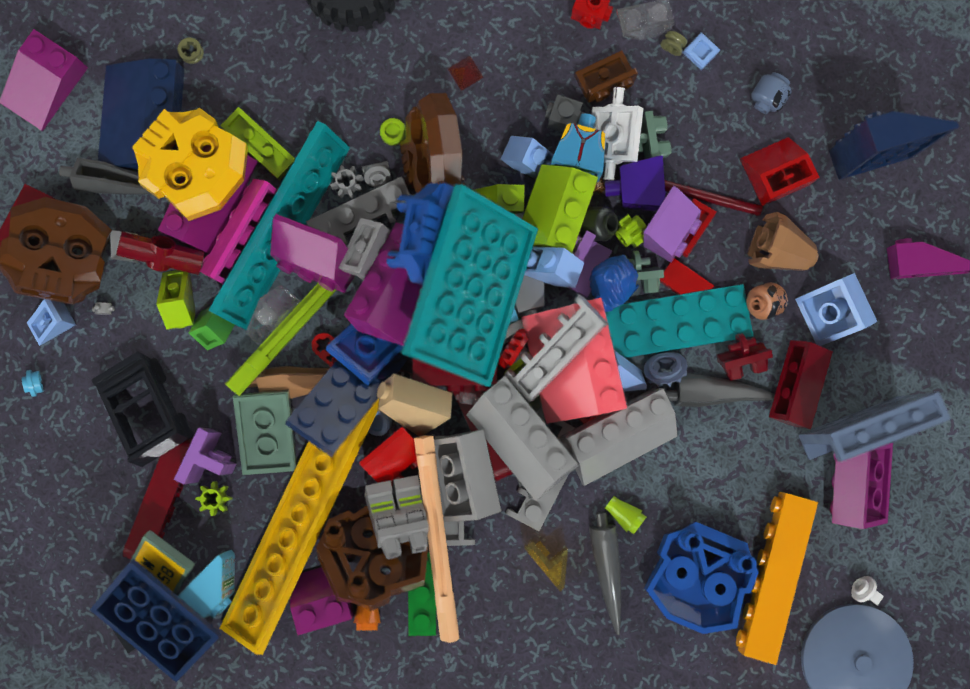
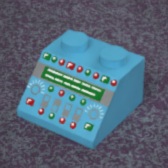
[178,550,235,619]

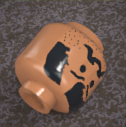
[746,282,788,320]

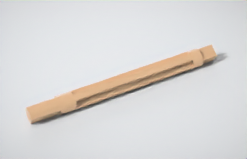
[414,435,459,643]

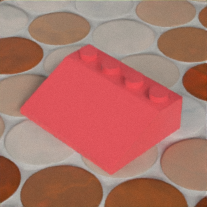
[521,298,627,424]

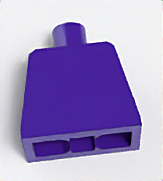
[605,155,666,211]

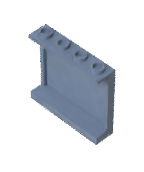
[798,392,950,462]

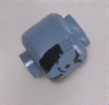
[751,72,792,114]

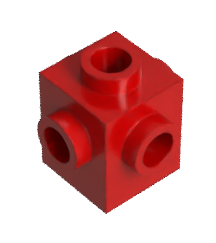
[571,0,613,30]

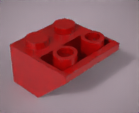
[740,137,820,206]

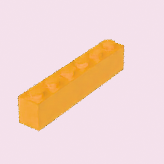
[736,492,818,665]

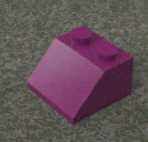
[289,567,355,635]

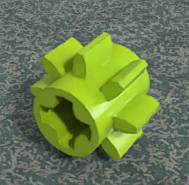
[615,214,647,248]
[195,481,233,516]

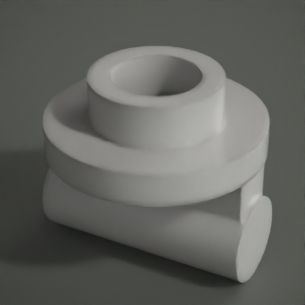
[362,161,391,187]

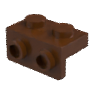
[574,50,638,103]

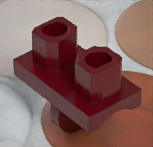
[716,333,773,380]

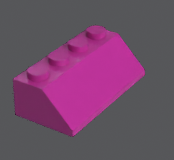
[199,179,277,285]

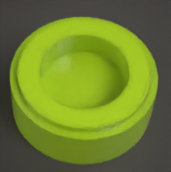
[380,118,406,146]

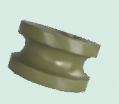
[660,31,687,56]
[177,37,204,64]

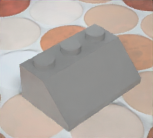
[434,429,501,522]

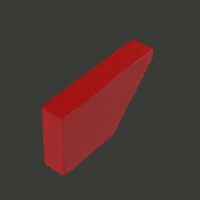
[660,258,714,295]

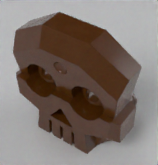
[400,93,465,194]
[0,197,112,305]
[316,504,428,612]

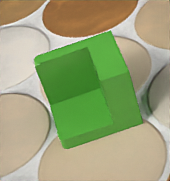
[189,306,235,350]

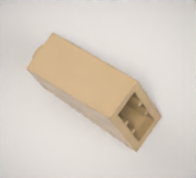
[377,374,452,436]

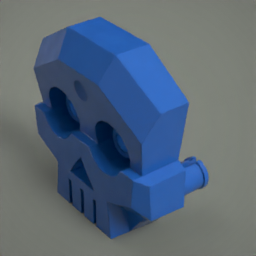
[386,183,454,285]
[644,521,759,634]

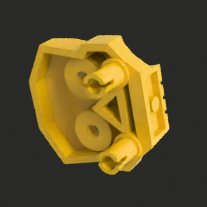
[133,108,248,221]

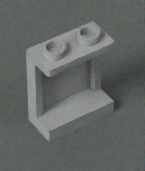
[339,218,391,280]

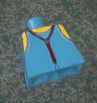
[550,113,605,182]

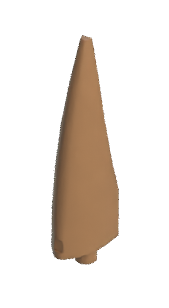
[247,366,330,399]

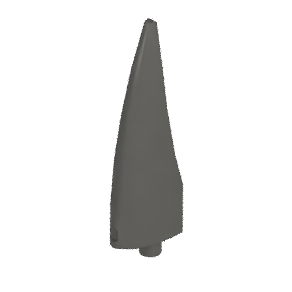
[59,158,151,195]
[664,373,775,407]
[589,512,622,635]

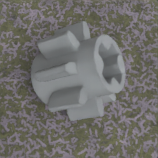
[330,165,364,199]

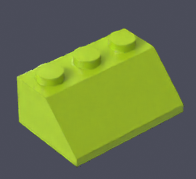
[522,164,598,253]

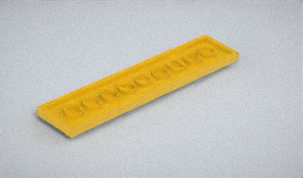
[220,399,379,655]

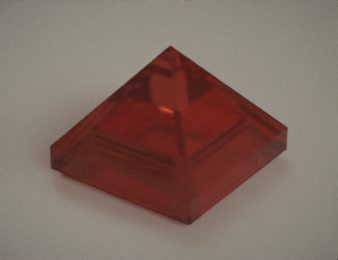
[448,56,483,91]

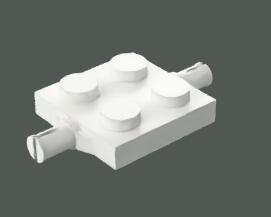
[592,87,643,180]

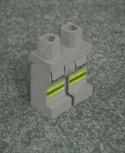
[365,475,429,559]

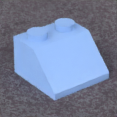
[795,273,877,346]

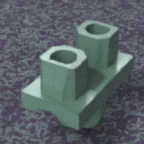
[638,111,672,159]
[628,251,664,294]

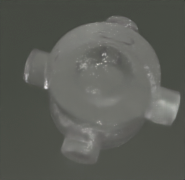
[456,392,479,405]

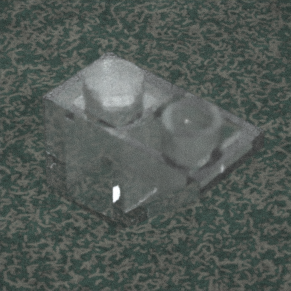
[616,0,675,40]
[245,285,301,346]

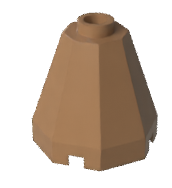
[748,212,819,271]

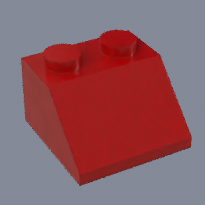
[359,426,418,488]

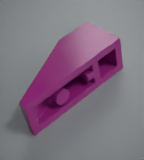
[887,238,970,279]

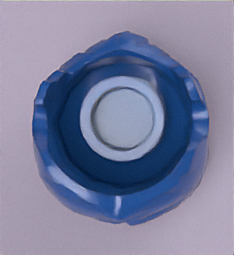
[589,255,639,312]

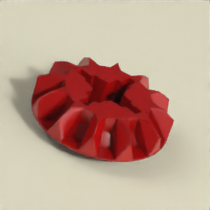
[499,328,529,369]

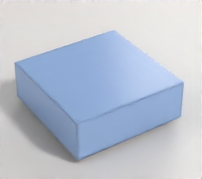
[683,32,720,70]

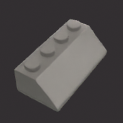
[466,376,579,501]
[560,388,677,486]

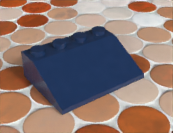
[98,58,185,170]
[829,111,959,180]
[90,559,222,682]

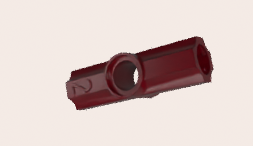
[116,232,204,275]

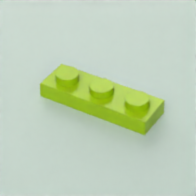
[220,107,295,181]

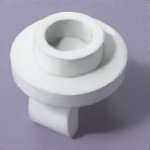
[851,576,884,606]

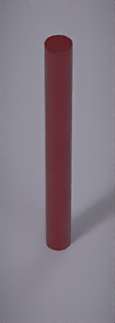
[665,180,763,216]

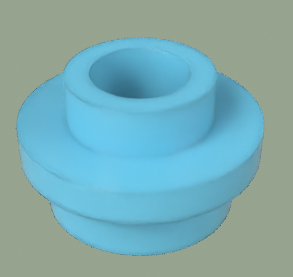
[22,370,44,397]

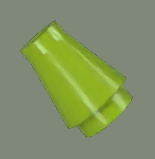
[605,496,646,534]

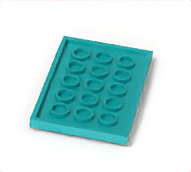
[402,185,538,387]

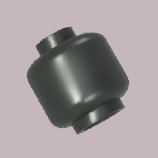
[580,206,618,241]

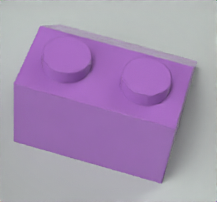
[644,186,702,262]

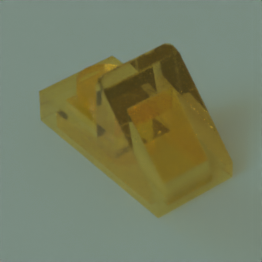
[524,539,568,591]

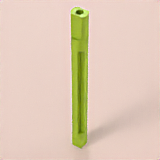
[225,283,336,396]

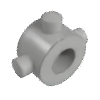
[92,302,115,315]

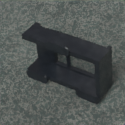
[91,351,193,467]

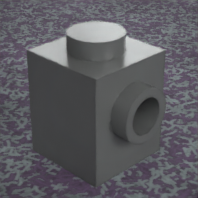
[545,95,584,133]

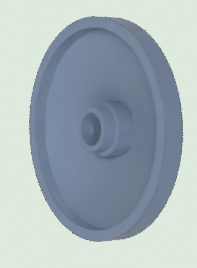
[801,604,913,689]

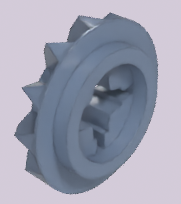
[644,351,688,387]

